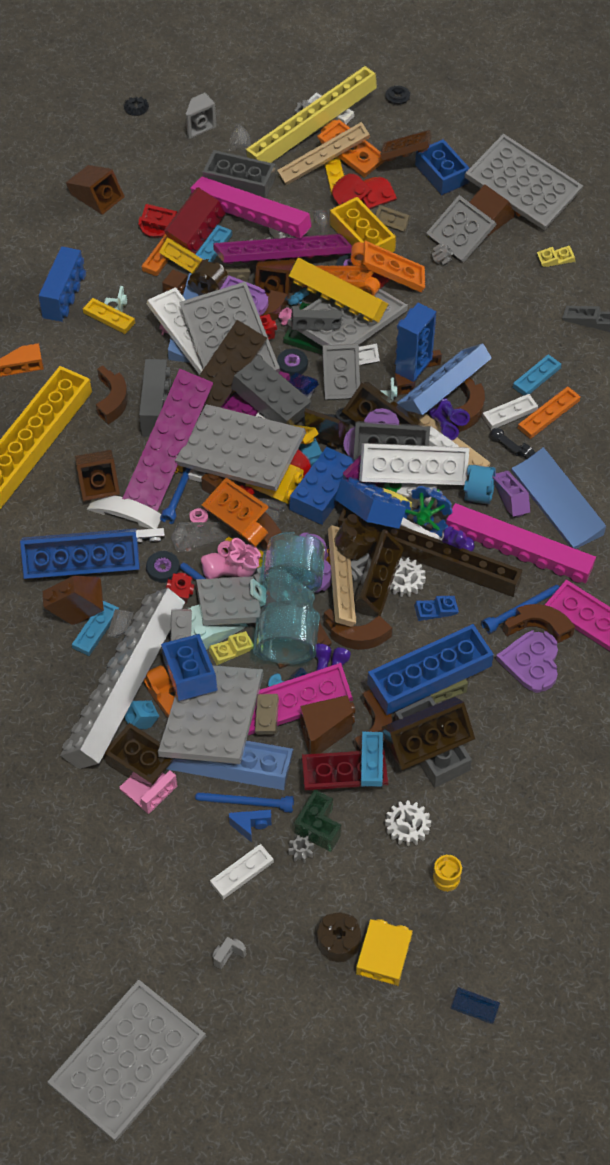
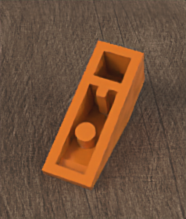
[0,343,44,377]

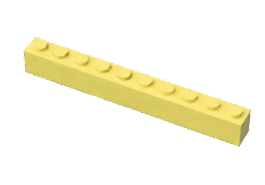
[246,66,377,163]

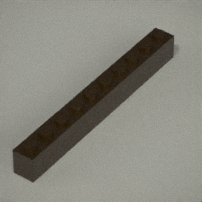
[338,507,523,597]

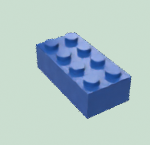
[39,246,86,322]
[395,303,437,382]
[290,447,355,525]
[335,477,406,529]

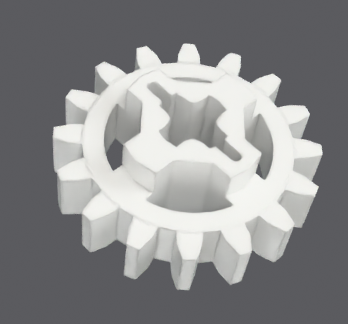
[390,558,426,597]
[385,800,431,846]

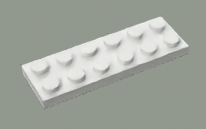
[147,288,203,375]
[359,443,470,485]

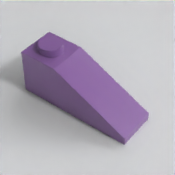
[493,471,530,517]

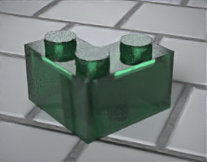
[294,790,342,852]

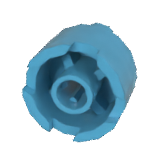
[464,465,496,504]

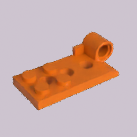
[317,120,385,178]
[351,241,425,292]
[302,266,380,296]
[202,478,269,547]
[144,665,175,718]

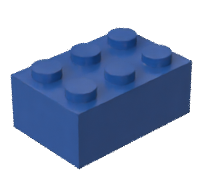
[415,139,470,195]
[161,634,218,701]

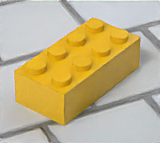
[330,197,396,252]

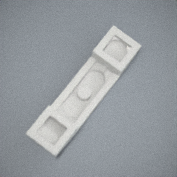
[87,495,161,529]

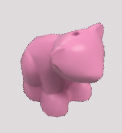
[201,538,261,579]

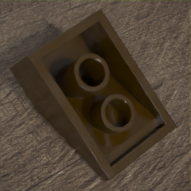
[304,408,350,448]
[104,723,175,785]

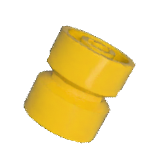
[433,855,462,891]

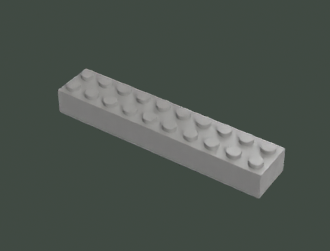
[60,588,185,769]

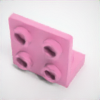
[120,771,177,814]

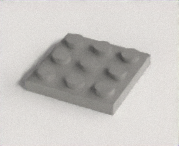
[426,195,497,263]
[196,576,262,626]

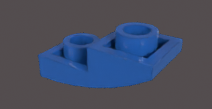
[414,596,459,621]

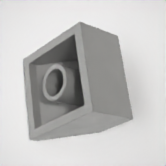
[186,93,216,139]

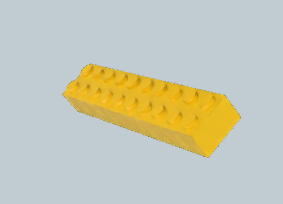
[0,366,92,509]

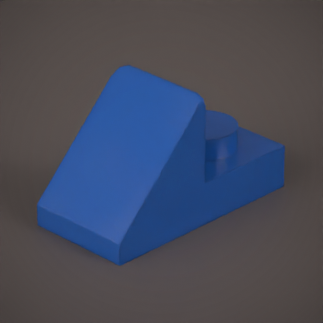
[229,810,272,842]

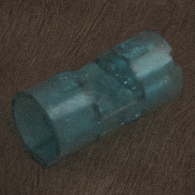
[253,532,325,664]

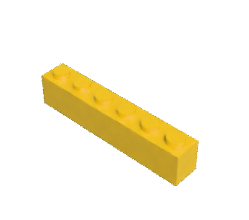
[289,257,388,323]

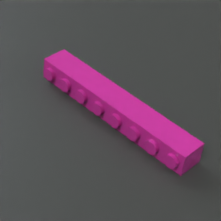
[190,176,311,239]
[446,503,596,583]

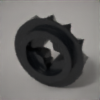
[385,86,410,106]
[124,96,149,116]

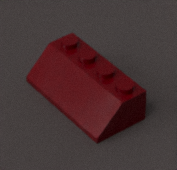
[164,187,225,254]
[302,749,388,790]

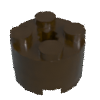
[188,259,228,296]
[334,514,378,560]
[317,912,361,963]

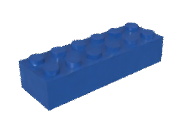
[20,528,140,579]
[367,624,494,715]

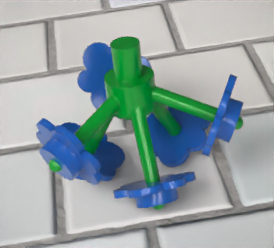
[401,486,453,537]

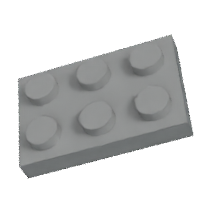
[322,343,360,399]

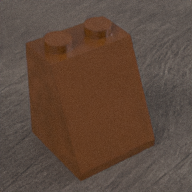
[66,165,125,215]
[469,184,515,238]
[255,258,297,302]
[75,450,120,501]
[42,576,104,625]
[300,695,356,754]

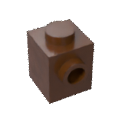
[162,269,188,295]

